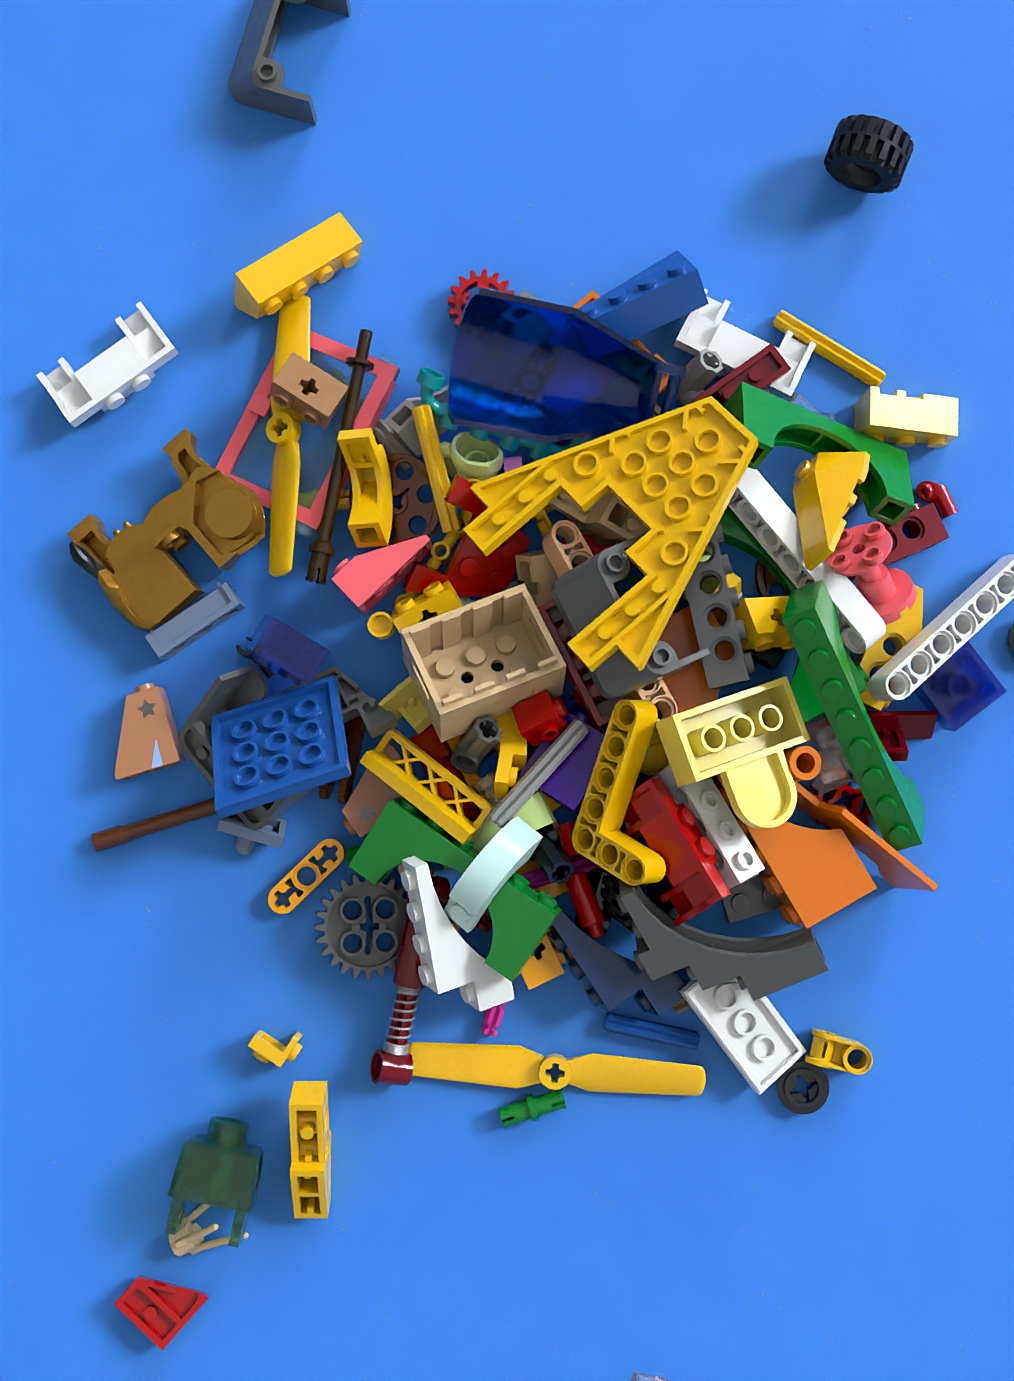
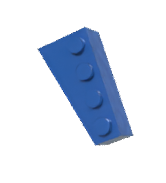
[571,250,709,359]

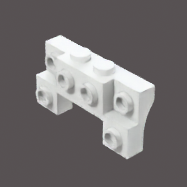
[674,289,816,401]
[36,301,179,427]

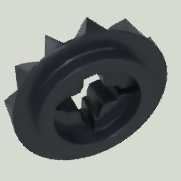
[776,1061,829,1114]

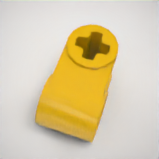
[804,1028,873,1075]

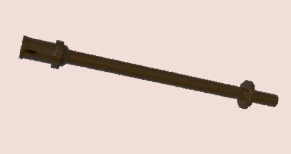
[305,329,374,585]

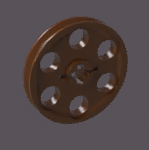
[349,453,440,548]

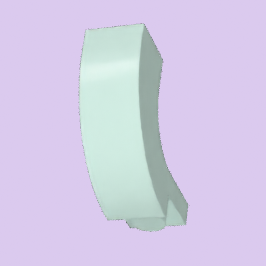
[444,816,543,933]

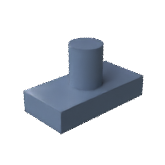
[217,814,287,855]

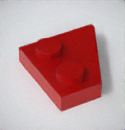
[114,1275,209,1350]

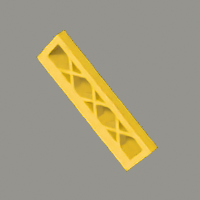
[360,728,495,844]

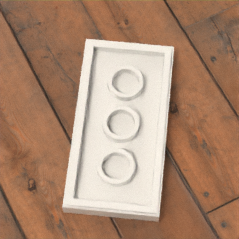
[679,978,807,1095]

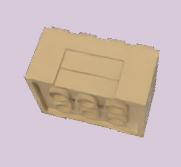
[400,583,566,742]

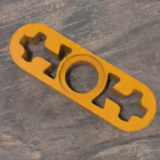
[268,838,346,914]

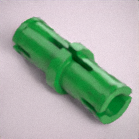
[498,1089,567,1128]

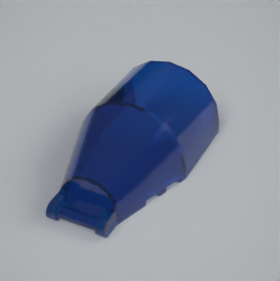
[447,287,687,443]

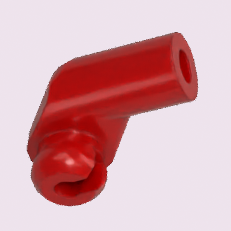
[915,481,958,519]

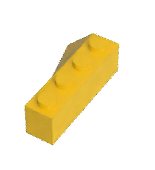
[234,212,363,319]

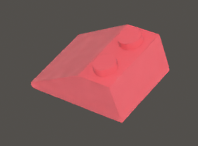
[332,535,432,616]

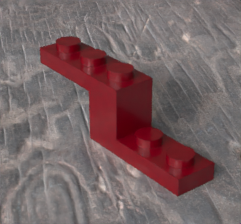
[692,343,791,407]

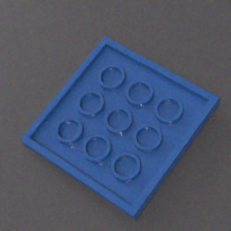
[211,675,351,819]

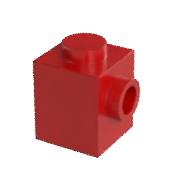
[511,689,568,747]

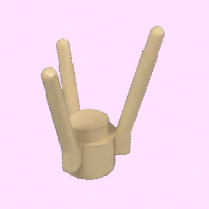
[168,1181,249,1257]

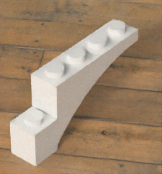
[401,856,515,1012]

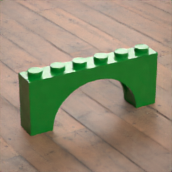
[724,382,915,527]
[348,797,562,982]

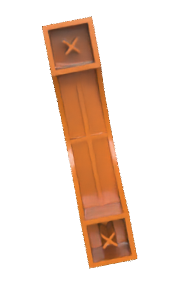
[659,606,877,929]

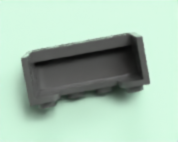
[178,664,313,830]

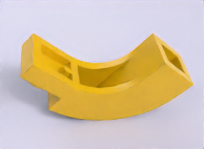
[337,428,393,548]
[494,711,527,798]

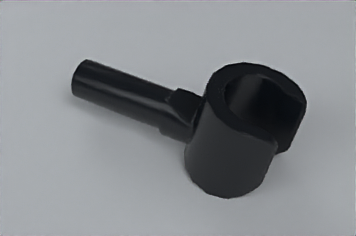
[236,637,274,679]

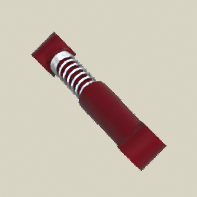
[370,875,450,1086]

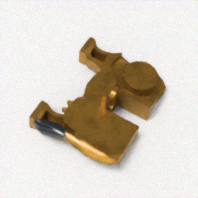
[67,428,266,631]

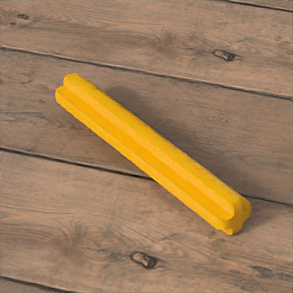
[772,310,886,387]
[412,404,461,533]

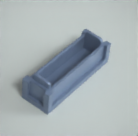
[144,582,246,661]

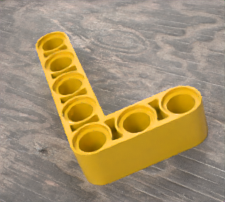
[572,699,666,886]

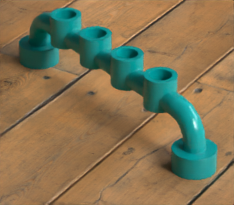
[416,367,595,460]

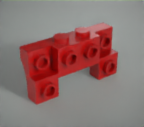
[623,776,731,926]

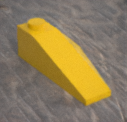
[793,451,870,572]

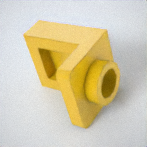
[248,1029,303,1068]

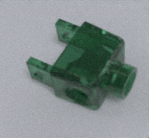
[165,1116,264,1248]

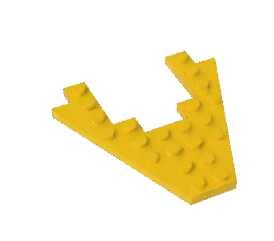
[463,396,759,672]

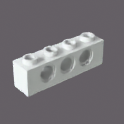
[654,765,765,889]

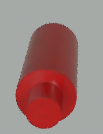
[565,872,605,940]

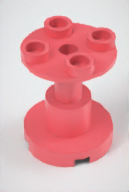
[826,521,917,625]

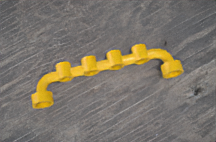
[367,478,481,640]

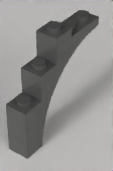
[616,879,829,1001]

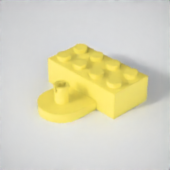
[655,676,810,829]

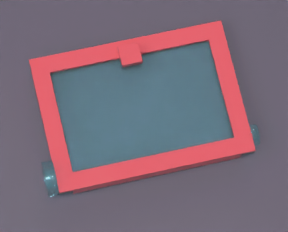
[216,331,400,541]

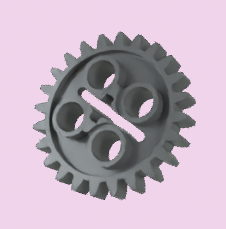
[314,873,408,980]

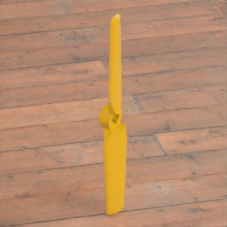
[265,295,311,577]
[408,1042,706,1096]

